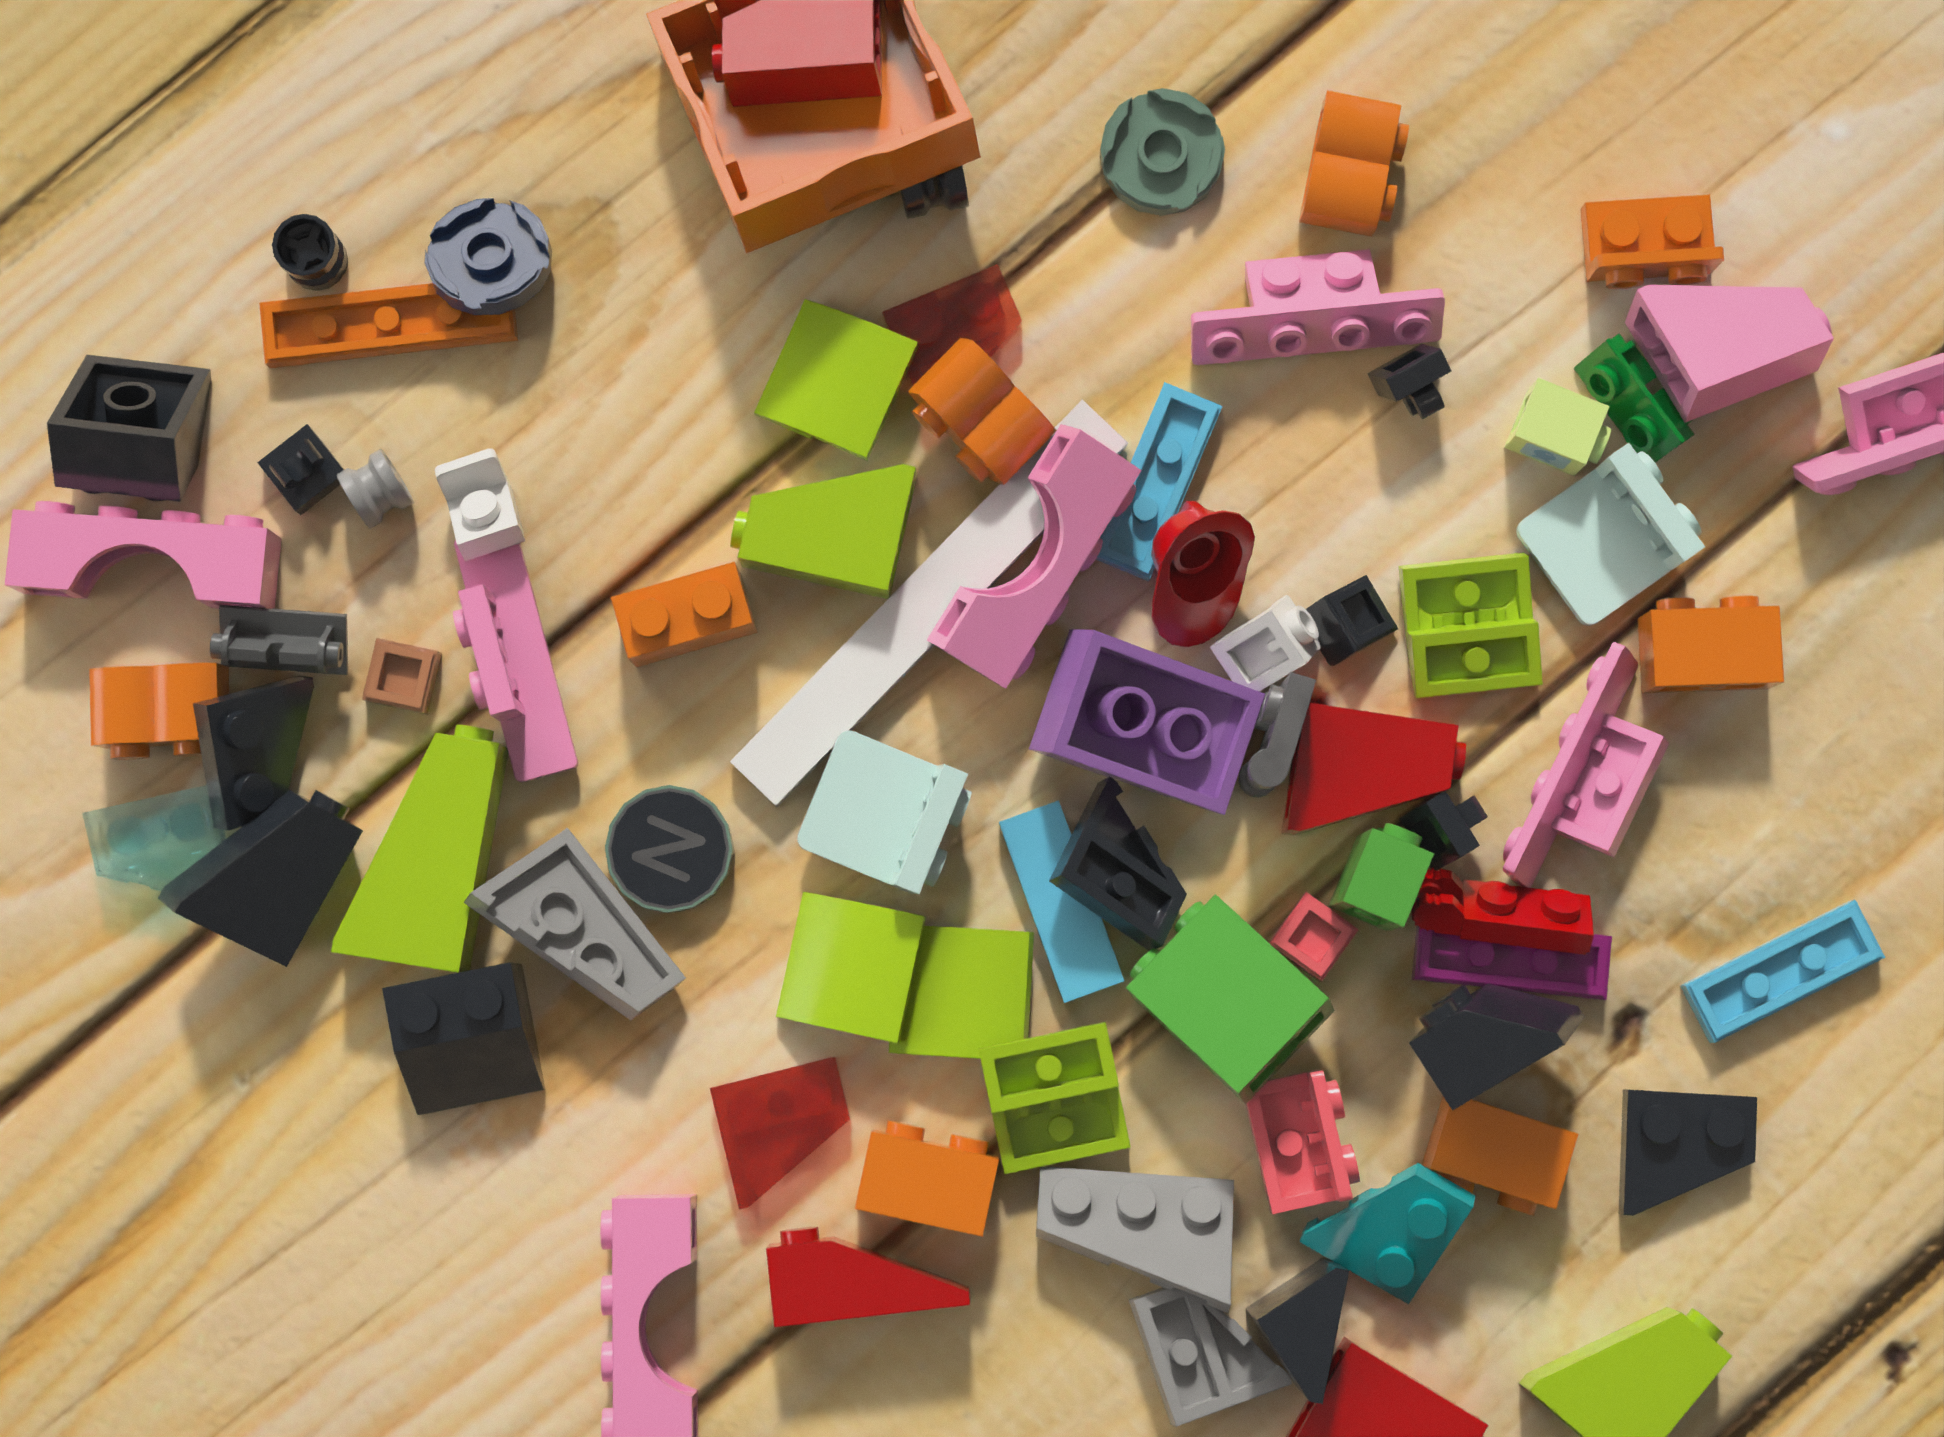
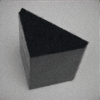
[1246,1258,1349,1404]

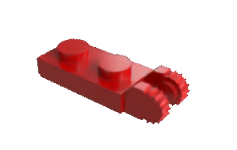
[1411,868,1594,955]

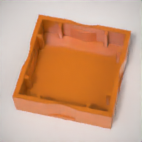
[646,0,981,254]

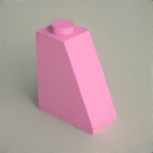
[1625,285,1834,423]

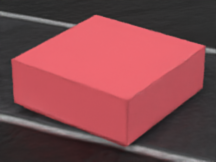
[1269,892,1359,982]

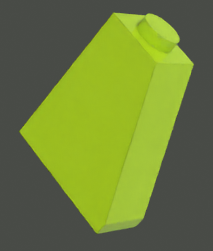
[730,464,917,599]
[1519,1307,1732,1437]

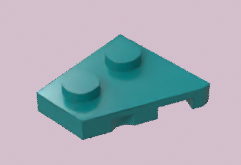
[1299,1163,1476,1304]

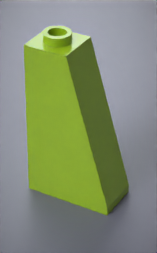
[331,725,508,973]

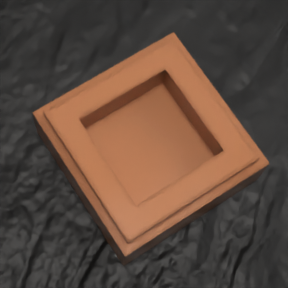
[362,638,442,715]

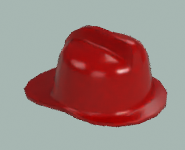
[1151,501,1255,647]

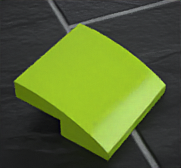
[754,299,919,461]
[1398,552,1543,698]
[776,892,926,1043]
[888,926,1034,1059]
[978,1022,1131,1174]

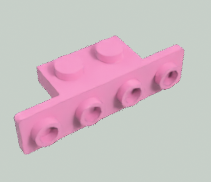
[1191,249,1445,365]
[1793,353,1944,495]
[453,540,578,783]
[1503,642,1669,888]

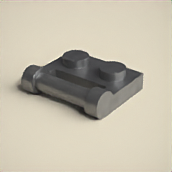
[1238,672,1316,798]

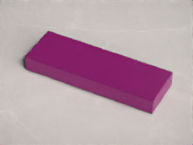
[1411,926,1612,1000]

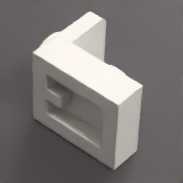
[435,449,525,561]
[1210,595,1321,692]

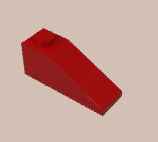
[766,1227,971,1327]

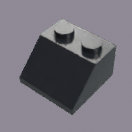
[47,355,211,502]
[382,962,546,1115]
[1409,983,1585,1111]

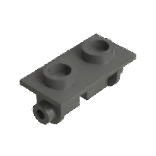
[210,605,348,675]

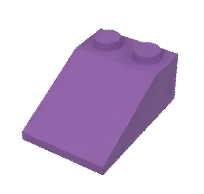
[1029,629,1265,815]

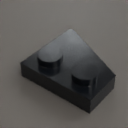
[193,676,314,831]

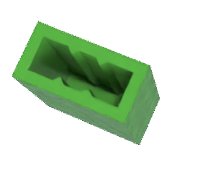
[1126,894,1335,1104]

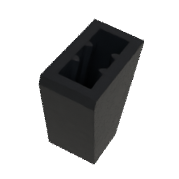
[158,790,363,967]

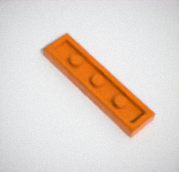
[259,283,518,368]

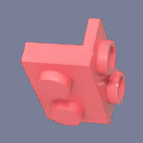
[1246,1069,1360,1214]

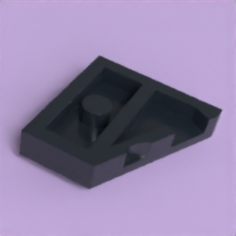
[1049,776,1187,951]
[1618,1089,1757,1216]

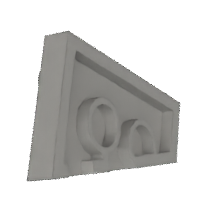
[463,828,686,1020]
[1036,1166,1234,1313]

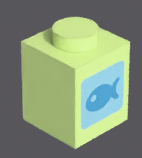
[1504,378,1611,476]

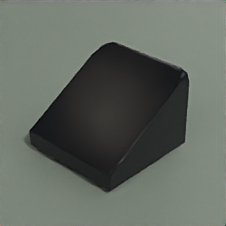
[1306,575,1398,666]

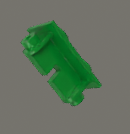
[1573,333,1695,463]

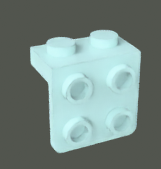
[1516,443,1705,626]
[797,731,972,895]

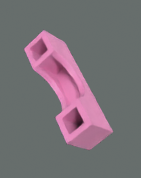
[927,424,1142,689]
[5,501,282,609]
[600,1194,698,1437]

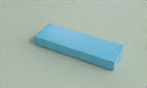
[1095,382,1223,582]
[999,800,1124,1003]
[1680,900,1886,1043]

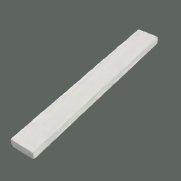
[730,400,1128,807]

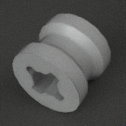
[337,449,414,529]

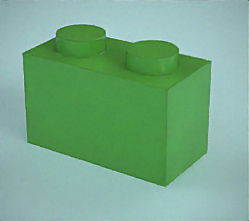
[1328,823,1434,931]

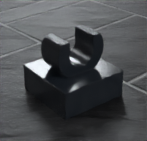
[1367,343,1452,419]
[257,424,345,515]
[1399,791,1488,871]

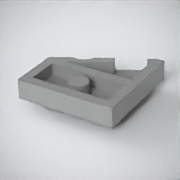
[1129,1287,1292,1427]

